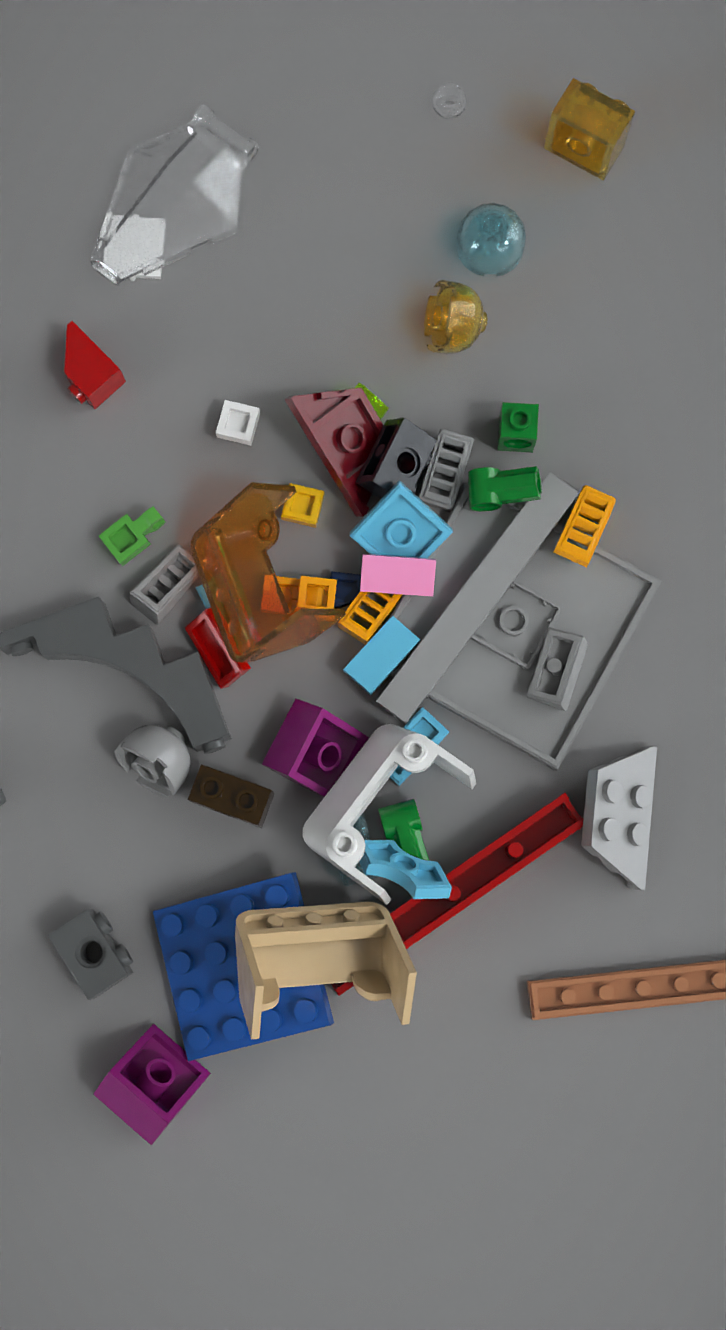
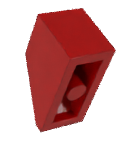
[64,321,126,409]

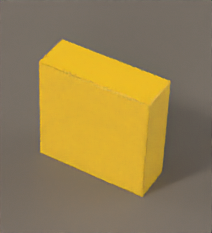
[281,483,325,528]

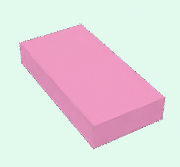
[360,554,436,597]

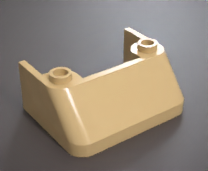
[235,902,417,1040]

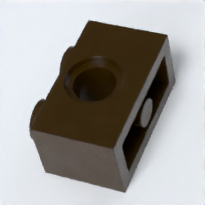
[187,764,275,828]

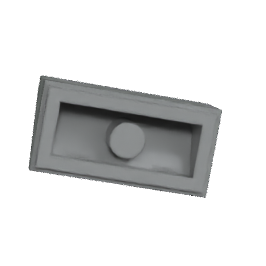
[526,628,588,711]

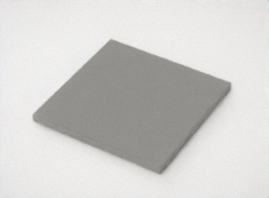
[389,484,662,771]

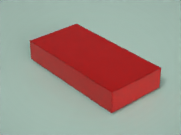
[184,607,251,689]

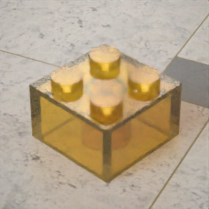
[544,78,635,181]

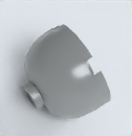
[114,725,191,797]

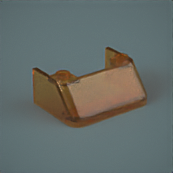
[190,482,346,662]

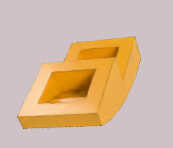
[261,575,337,617]

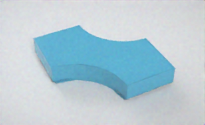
[359,840,452,899]

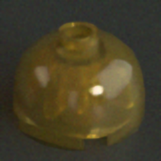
[424,280,487,354]

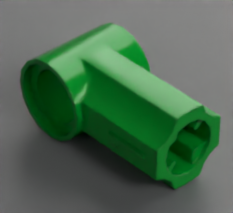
[468,466,542,512]
[378,799,429,861]

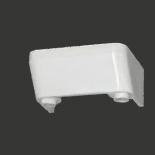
[303,724,476,905]

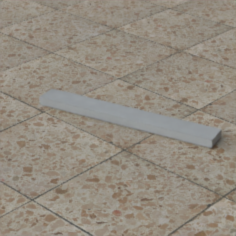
[376,472,580,725]

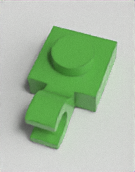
[99,506,166,566]

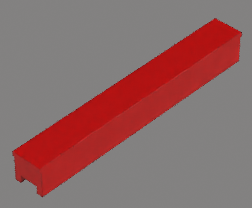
[331,793,584,996]

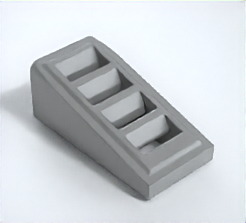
[419,429,474,512]
[130,544,206,624]

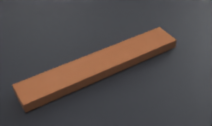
[527,959,726,1020]

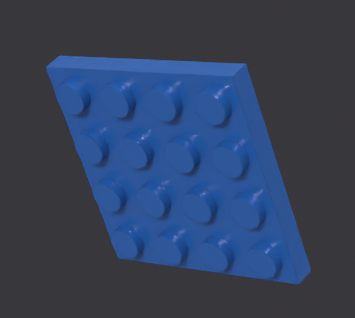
[153,872,334,1061]

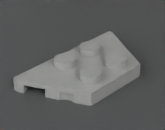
[581,746,657,890]

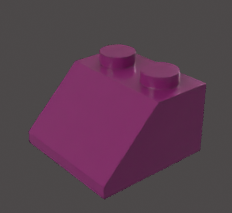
[262,698,370,797]
[93,1024,211,1146]

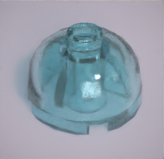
[456,203,526,277]

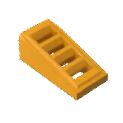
[553,485,616,568]
[338,591,403,645]

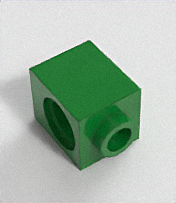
[497,402,539,453]

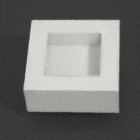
[216,400,260,446]

